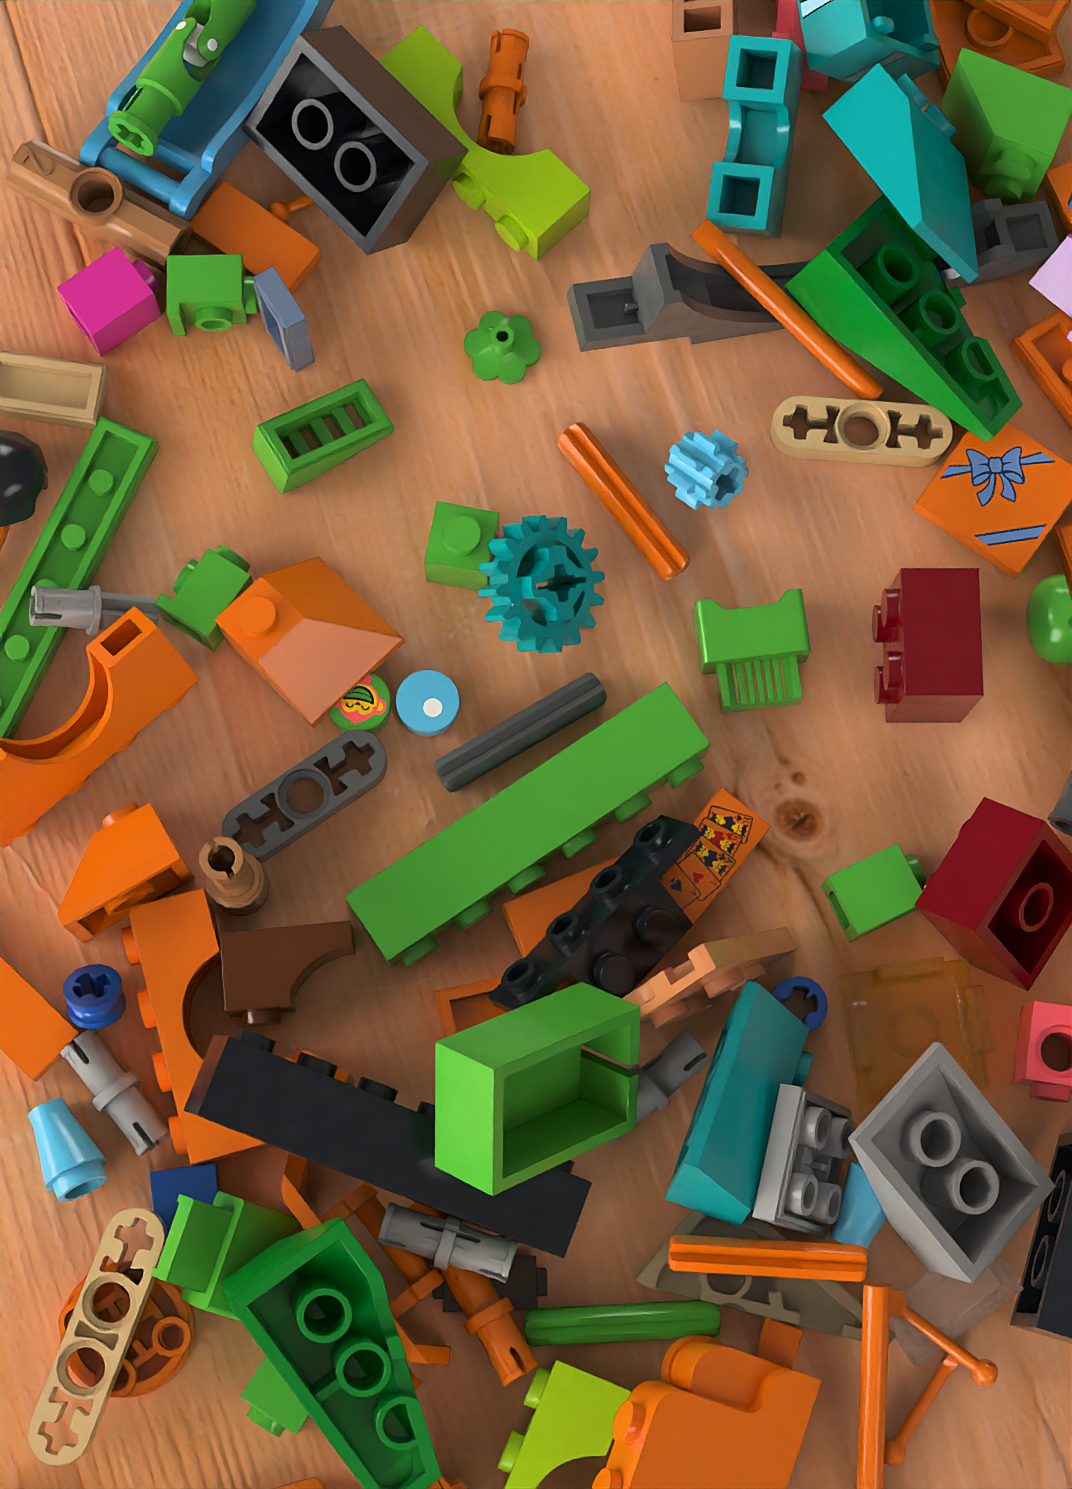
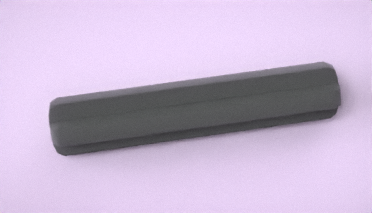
[434,672,607,792]

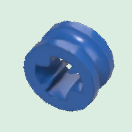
[63,964,126,1029]
[771,976,828,1034]

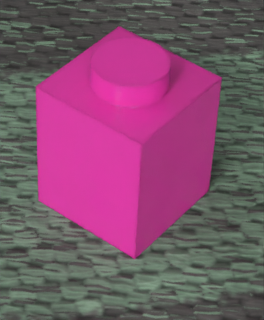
[57,246,161,357]

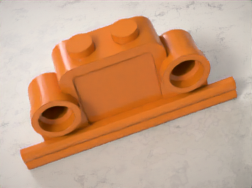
[592,1318,821,1489]

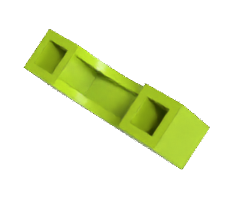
[378,24,591,261]
[497,1358,631,1489]

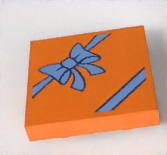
[912,422,1072,580]

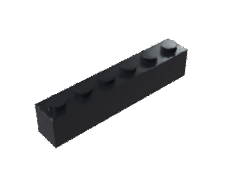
[183,1027,592,1258]

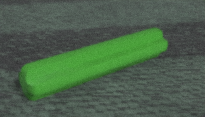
[524,1300,721,1347]

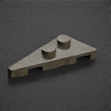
[635,1209,897,1345]

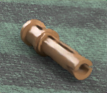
[199,836,269,916]

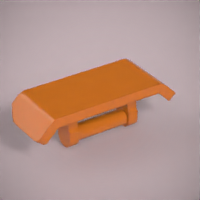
[281,1154,451,1366]

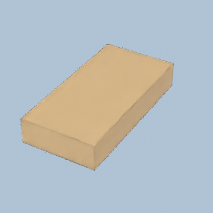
[0,350,110,430]

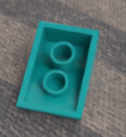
[822,63,979,284]

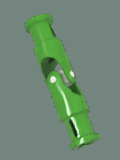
[108,0,257,156]

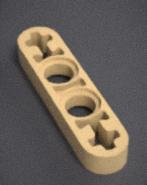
[27,1207,168,1466]

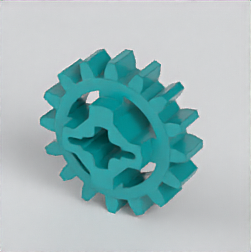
[478,515,605,653]

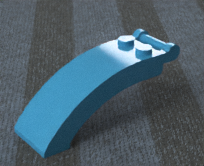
[79,0,334,221]

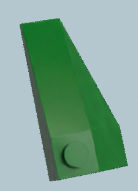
[784,193,1023,443]
[221,1216,442,1489]

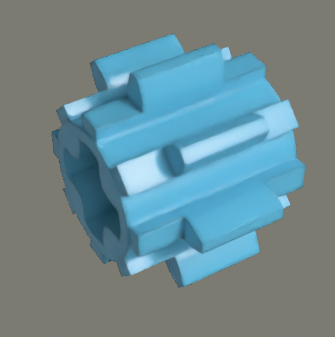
[665,430,748,510]

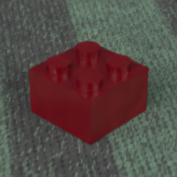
[872,568,984,723]
[914,797,1072,991]

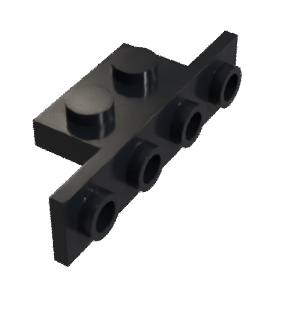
[487,815,702,1012]

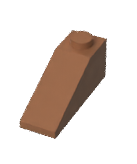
[672,0,739,101]

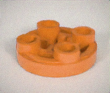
[58,1261,196,1398]

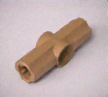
[5,137,193,274]

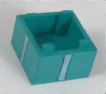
[797,0,941,85]

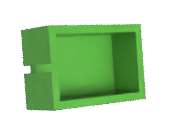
[435,982,640,1196]

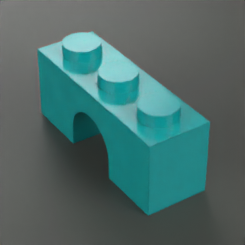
[706,35,805,239]

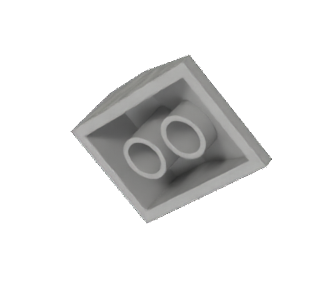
[848,1042,1056,1284]

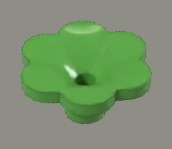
[464,311,541,385]

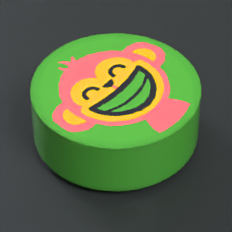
[329,673,391,734]

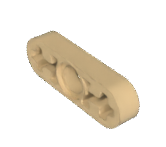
[770,395,953,467]

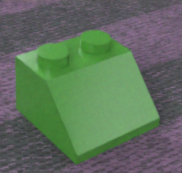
[939,47,1072,205]

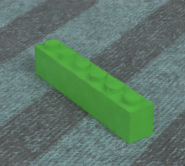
[345,682,710,968]

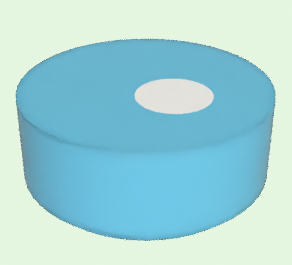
[396,670,460,736]

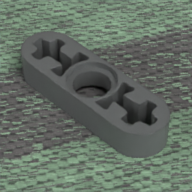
[222,730,387,863]

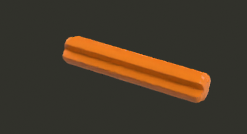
[557,422,691,581]
[668,1234,867,1282]

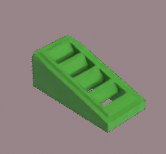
[252,378,395,494]

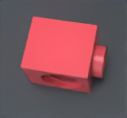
[1012,1001,1072,1103]

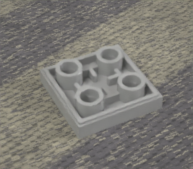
[752,1083,856,1238]

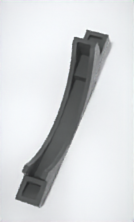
[566,198,1059,352]

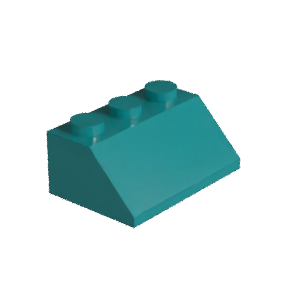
[665,979,813,1227]

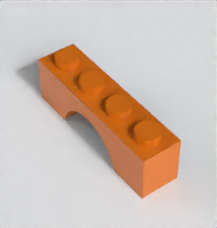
[0,606,200,849]
[121,888,272,1166]

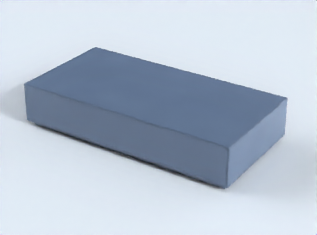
[253,266,315,372]

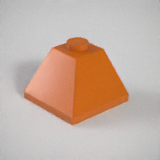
[214,556,405,728]
[57,802,195,943]

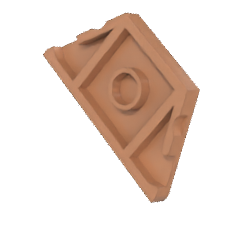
[622,927,798,1030]

